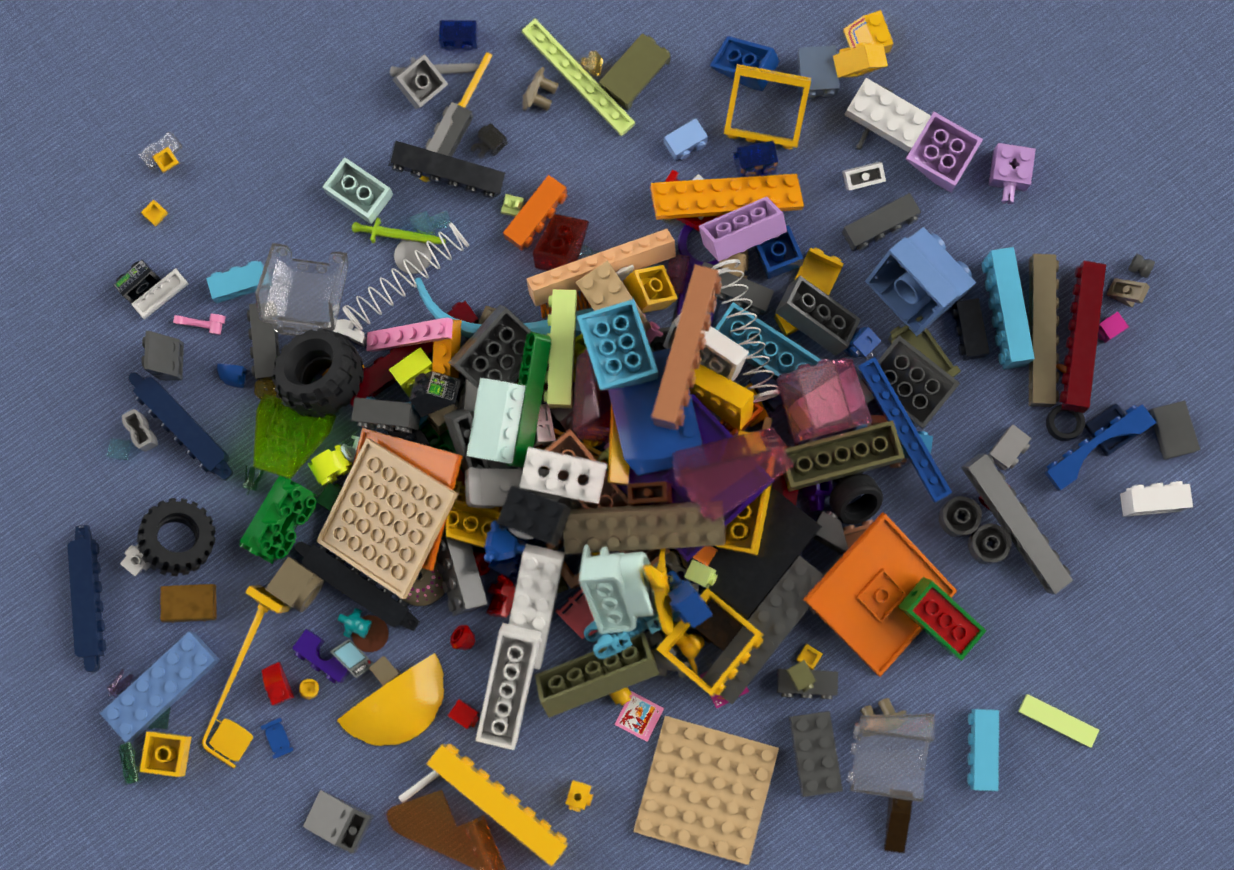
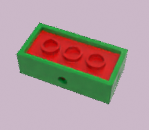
[898,577,987,661]

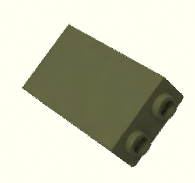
[599,33,671,111]
[888,316,961,378]

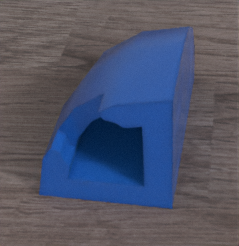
[217,364,247,388]

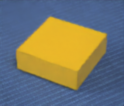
[141,199,168,227]
[796,643,823,670]

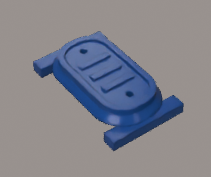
[260,718,294,759]

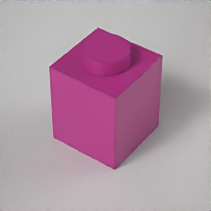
[1098,312,1129,343]

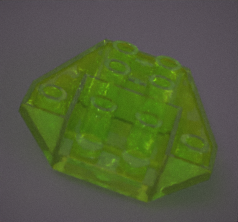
[253,393,336,479]

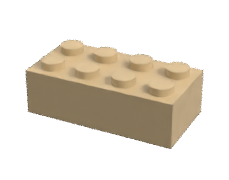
[576,260,652,332]

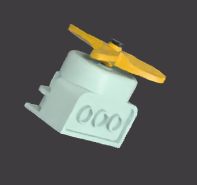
[579,545,673,635]

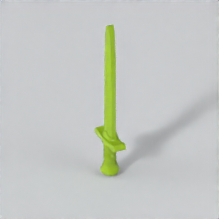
[352,218,446,244]

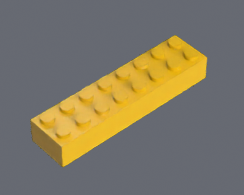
[427,743,568,866]

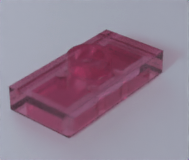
[667,254,690,294]

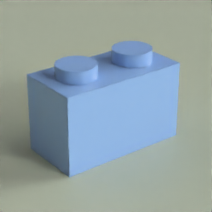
[664,119,708,161]

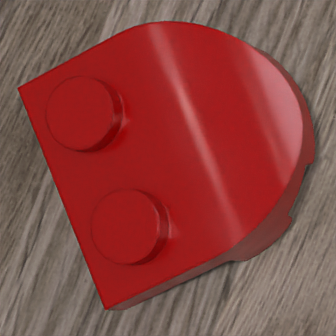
[486,575,515,618]

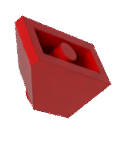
[261,662,295,706]

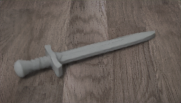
[390,57,480,77]

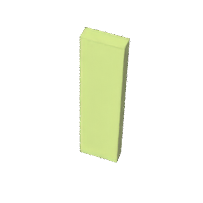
[1018,694,1099,748]

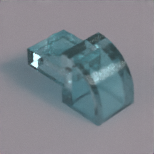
[409,210,451,236]

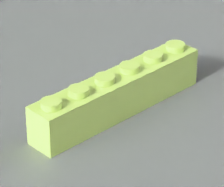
[544,289,577,409]

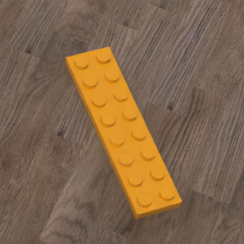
[650,174,804,220]

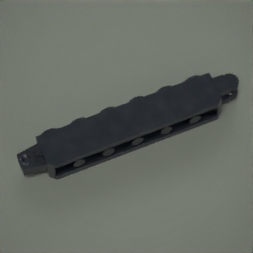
[295,541,420,631]

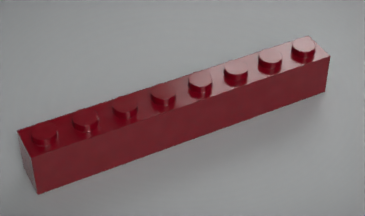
[1059,260,1106,413]
[350,301,479,406]

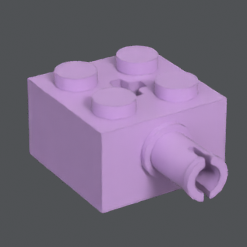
[989,143,1035,204]

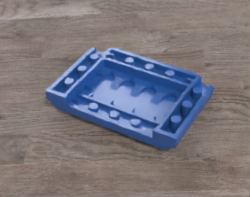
[608,348,706,476]

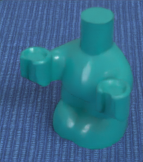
[337,608,372,638]

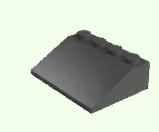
[448,305,532,389]
[862,336,960,429]

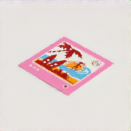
[614,691,664,742]

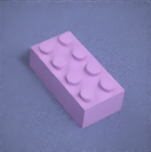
[699,197,787,262]

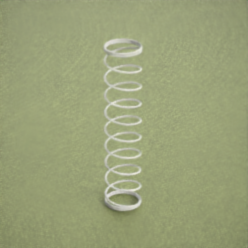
[342,222,469,331]
[712,259,780,403]

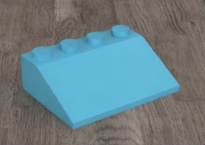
[577,299,658,391]

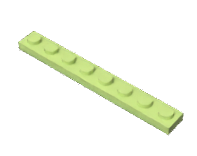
[522,19,635,137]

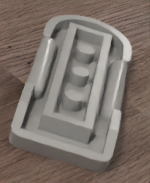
[465,467,562,508]

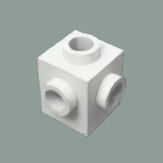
[120,544,151,576]

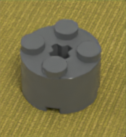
[939,496,982,537]
[968,523,1012,564]

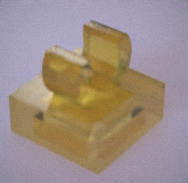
[581,51,603,76]

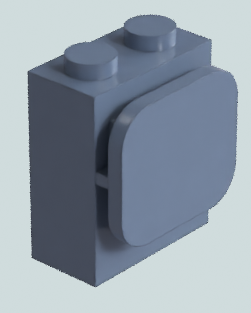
[797,46,839,99]

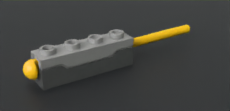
[420,52,492,182]

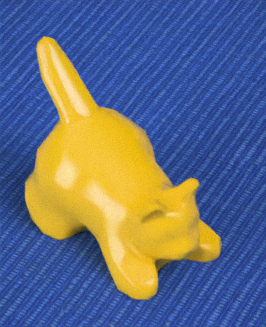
[665,622,705,674]

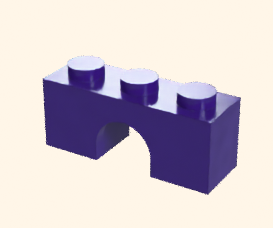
[292,629,350,683]

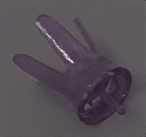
[107,669,133,698]

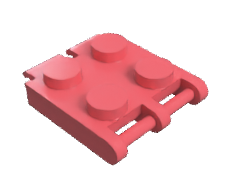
[555,586,597,639]

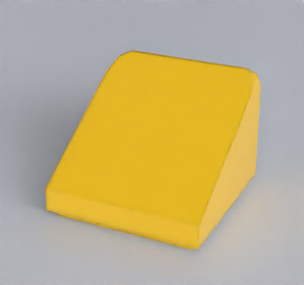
[152,147,179,173]

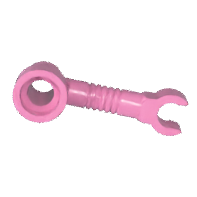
[173,314,226,335]

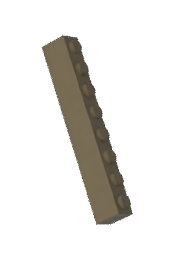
[1028,254,1059,407]

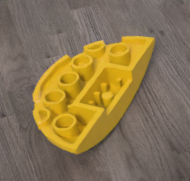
[337,653,445,746]

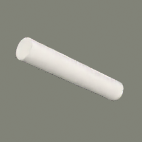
[398,770,440,803]

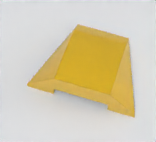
[445,481,503,548]

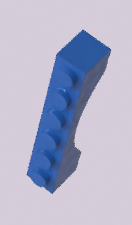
[1044,404,1156,491]

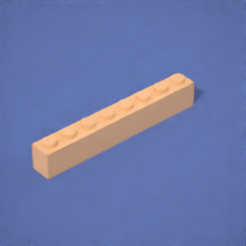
[526,229,676,306]

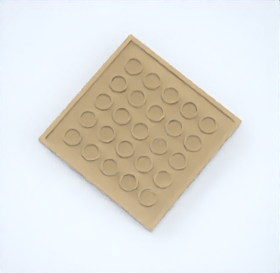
[316,438,458,599]
[633,716,779,865]

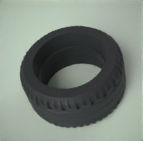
[829,474,883,524]

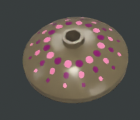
[401,558,445,606]

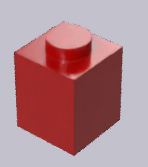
[448,699,480,729]

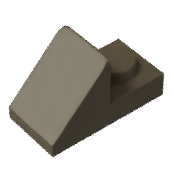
[1107,278,1150,307]

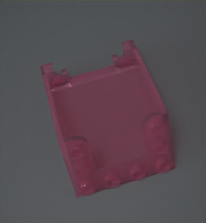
[672,427,794,523]

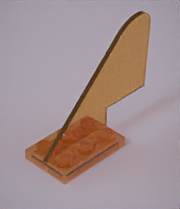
[387,790,506,870]

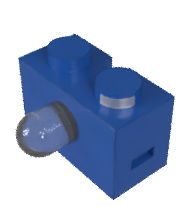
[843,327,881,361]

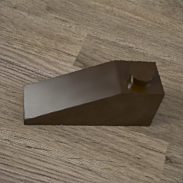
[884,790,913,853]

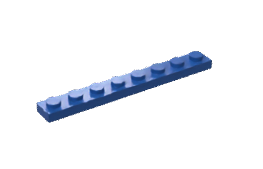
[857,357,952,503]

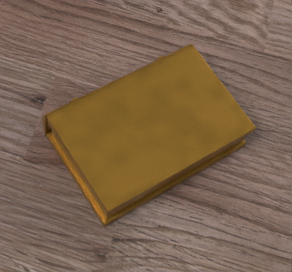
[161,584,217,623]

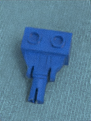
[667,571,713,628]

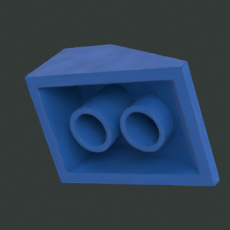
[710,36,780,91]

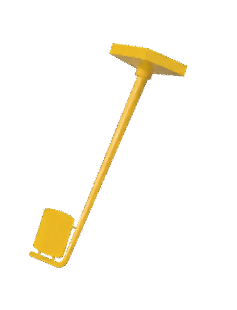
[202,585,291,769]

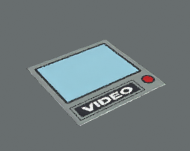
[330,639,374,678]

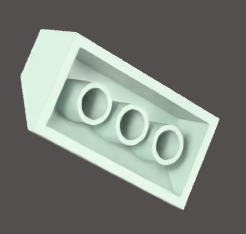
[467,378,526,464]

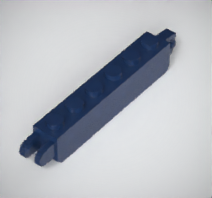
[128,372,234,481]
[67,525,106,672]

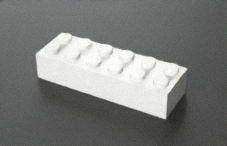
[509,544,565,670]
[476,623,542,750]

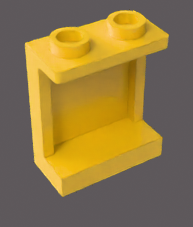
[794,248,844,296]

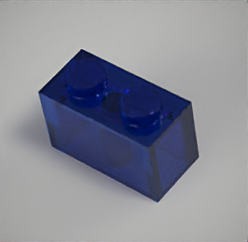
[439,20,478,51]

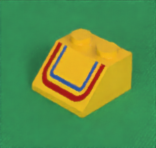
[843,10,894,54]

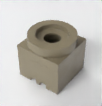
[265,557,324,613]

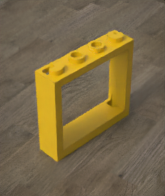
[724,64,811,149]
[656,588,764,697]

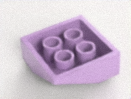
[906,112,983,193]

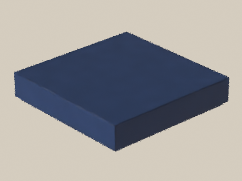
[1085,403,1136,456]

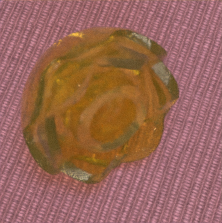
[254,378,277,401]

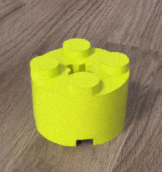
[307,444,353,486]

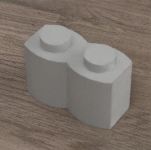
[122,409,158,452]

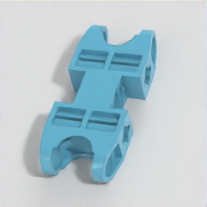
[584,607,680,659]

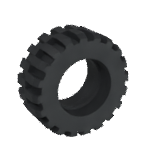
[137,498,216,576]

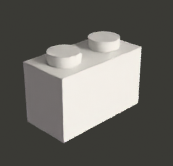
[842,162,886,191]

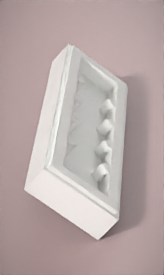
[131,268,189,319]

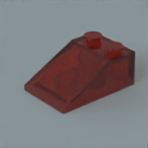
[533,214,589,271]

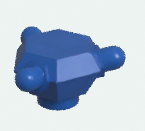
[484,521,525,562]

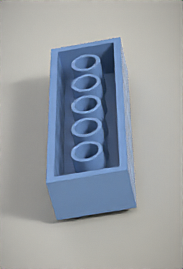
[100,631,220,743]

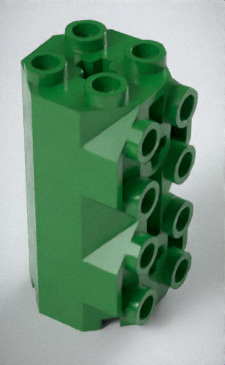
[239,474,316,564]

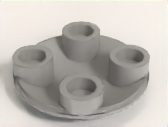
[394,240,432,274]

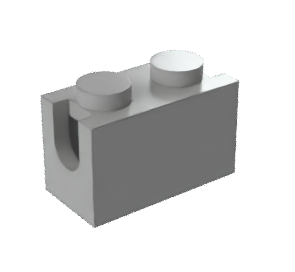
[988,424,1031,471]

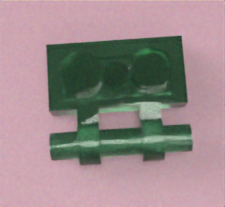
[118,742,140,785]

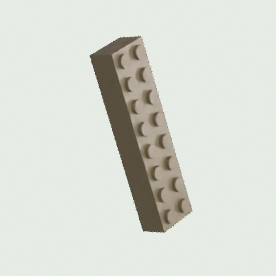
[563,500,726,554]

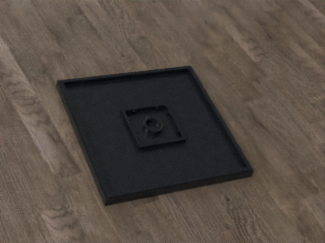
[668,486,822,619]

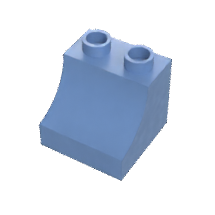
[865,227,976,336]

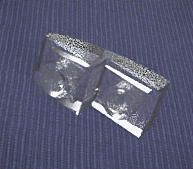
[139,132,183,170]

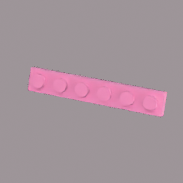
[366,318,452,352]

